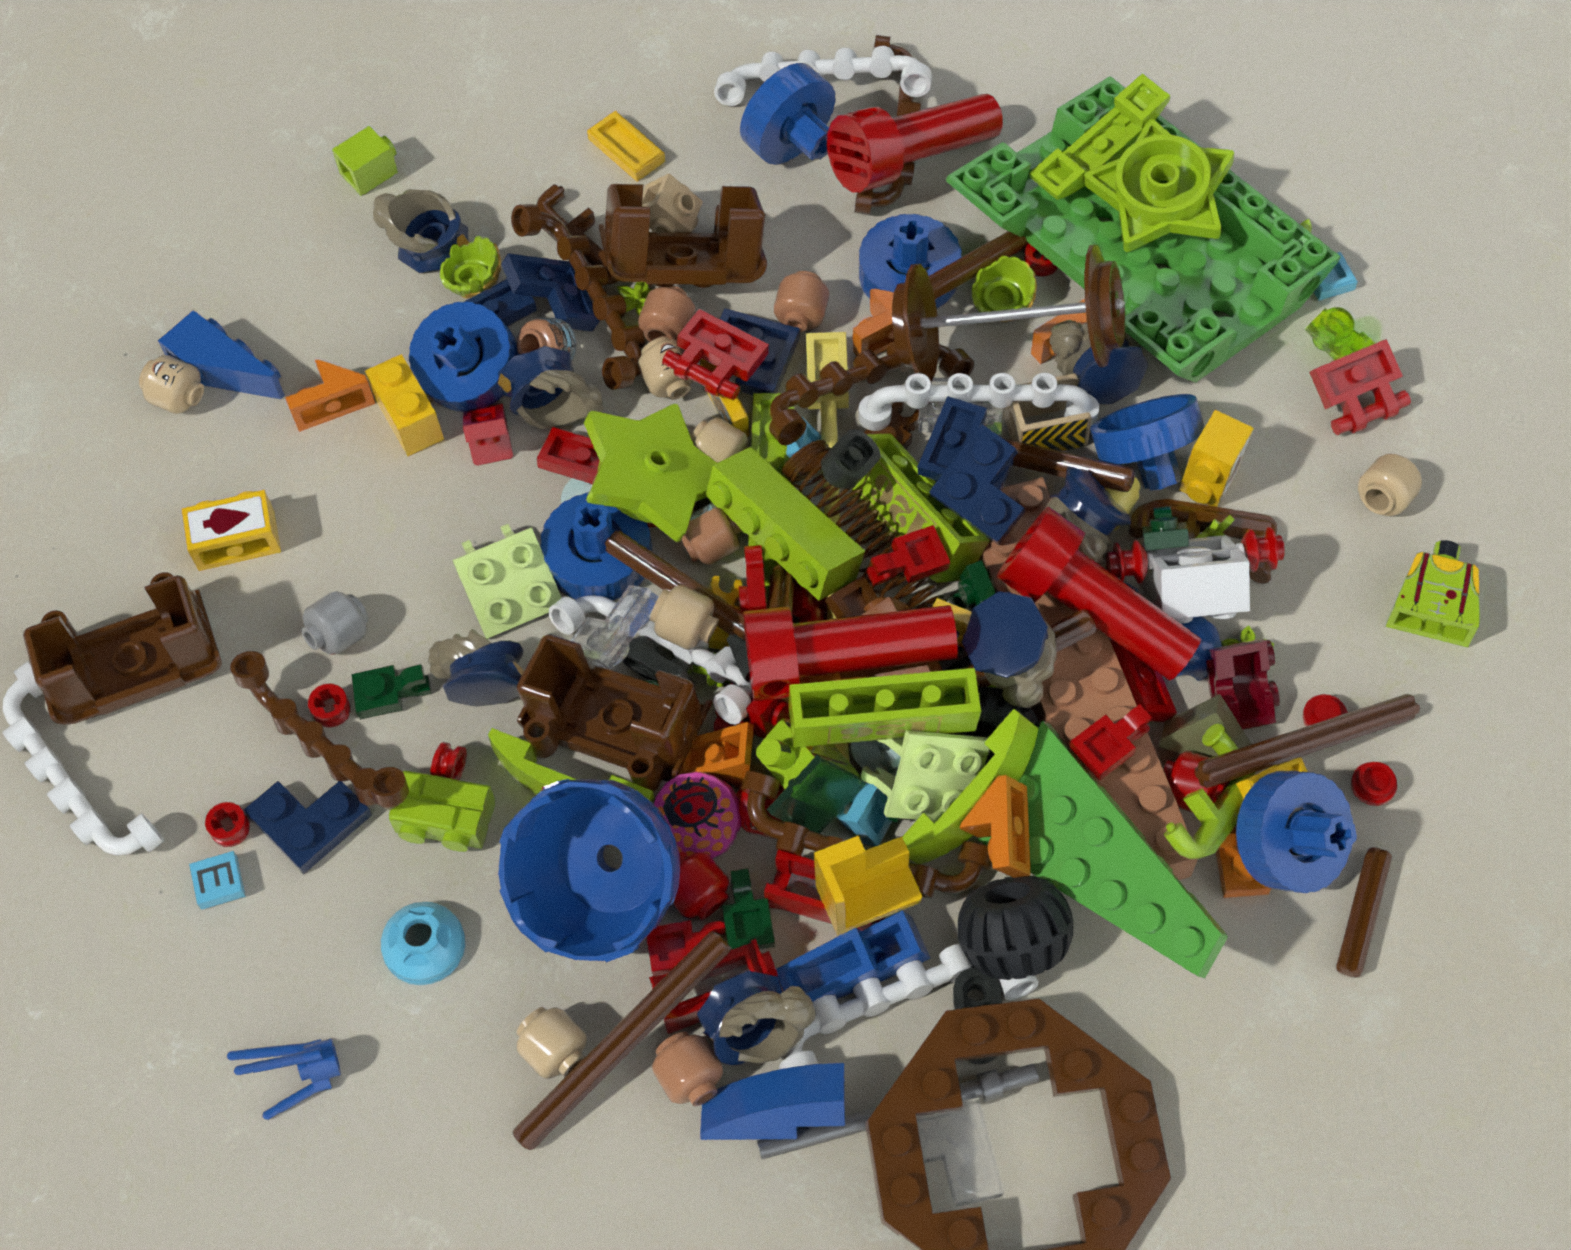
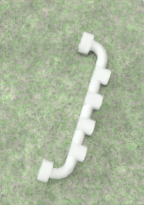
[714,46,932,106]
[858,373,1099,431]
[549,595,753,724]
[2,661,164,856]
[779,944,1039,1069]

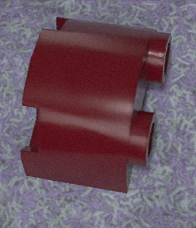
[1206,639,1280,730]

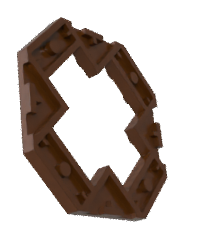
[865,998,1171,1250]

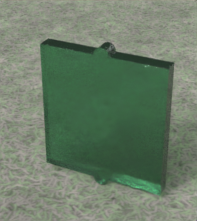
[767,754,866,833]

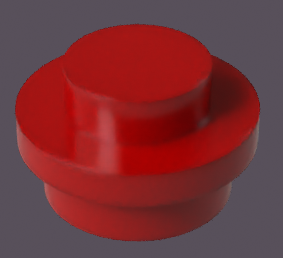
[1302,694,1348,726]
[1351,762,1398,806]

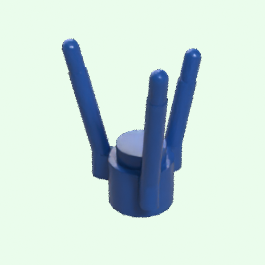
[227,1038,341,1120]

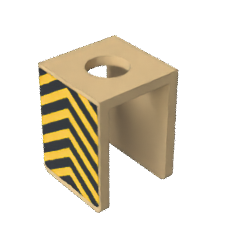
[1004,373,1092,451]

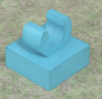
[836,783,892,847]

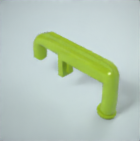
[1164,723,1256,859]

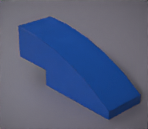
[776,910,931,1002]
[700,1063,845,1140]

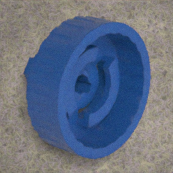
[740,63,836,165]
[859,214,962,308]
[409,302,519,412]
[1090,394,1205,491]
[540,492,653,600]
[1236,770,1357,893]

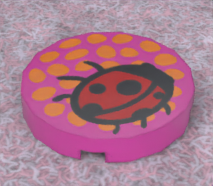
[654,772,741,859]

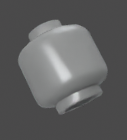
[301,591,368,655]

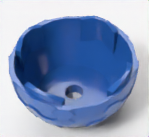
[498,778,680,963]

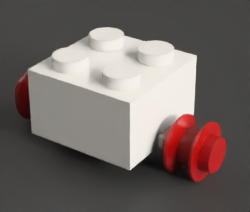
[1106,527,1285,623]

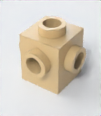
[642,173,703,233]

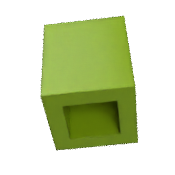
[332,126,398,196]

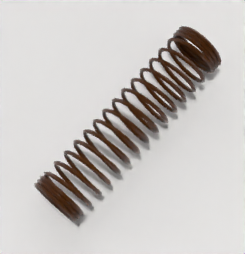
[782,440,947,609]

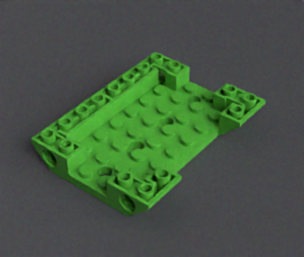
[946,76,1341,383]

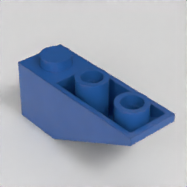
[158,310,285,399]

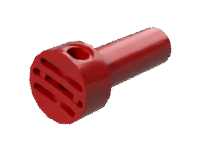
[827,93,1003,193]
[996,506,1201,681]
[743,605,958,702]

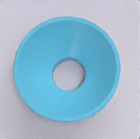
[381,902,466,985]

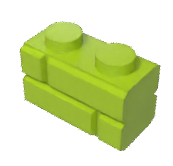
[389,770,495,852]

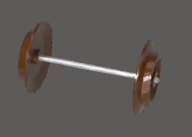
[892,245,1126,382]

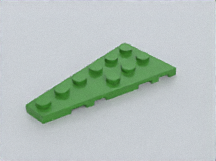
[977,720,1228,979]

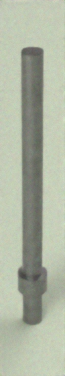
[757,1063,1039,1160]

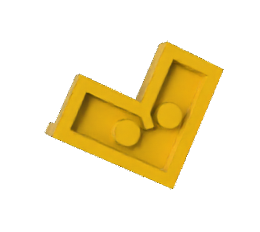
[814,836,922,936]

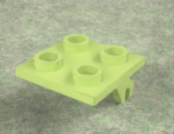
[452,524,562,639]
[861,730,989,821]

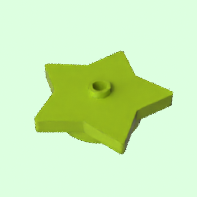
[1084,119,1234,252]
[584,403,717,542]

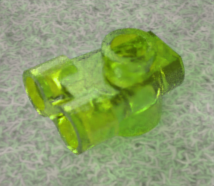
[1305,307,1376,360]

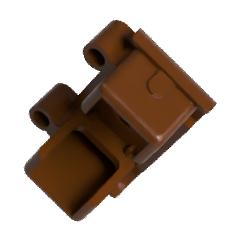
[599,184,767,288]
[23,572,222,725]
[517,634,713,792]

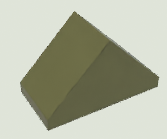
[1159,694,1251,758]

